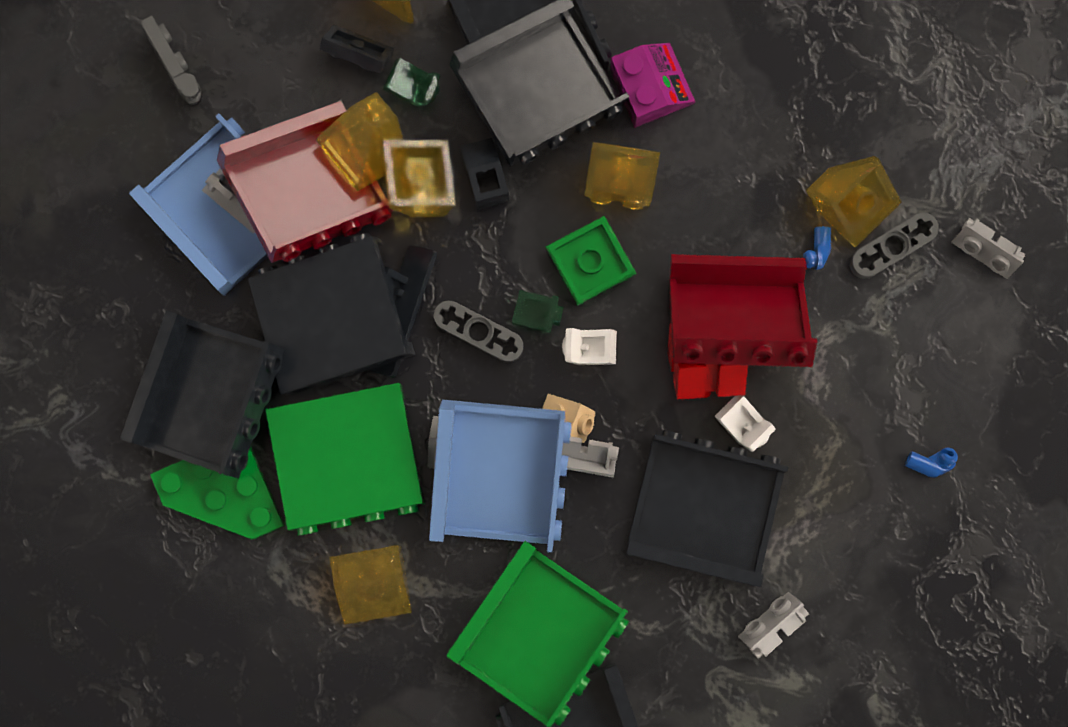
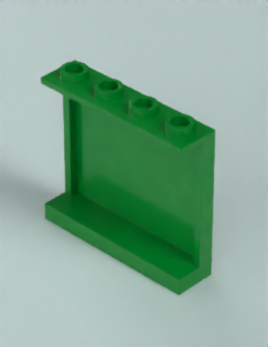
[266,383,425,536]
[446,541,629,727]

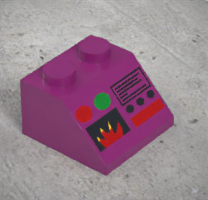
[609,43,695,128]

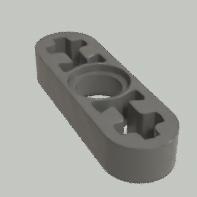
[850,213,939,279]
[434,300,523,363]

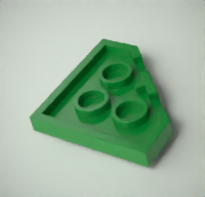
[150,446,285,540]

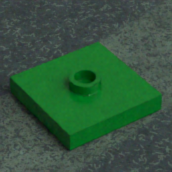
[546,216,636,306]

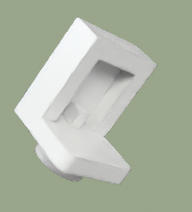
[562,328,617,365]
[714,395,775,452]

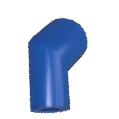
[803,227,831,270]
[905,447,958,478]

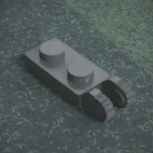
[141,16,202,106]

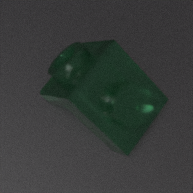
[383,58,441,107]
[512,290,564,333]

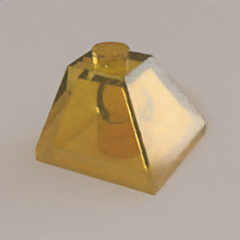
[316,92,408,191]
[806,156,902,247]

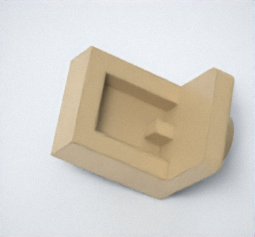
[542,394,595,443]

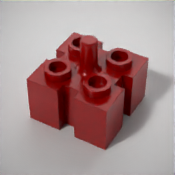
[668,324,748,399]

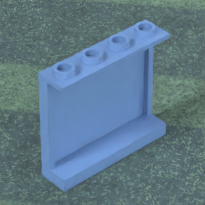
[129,113,268,296]
[429,400,571,552]

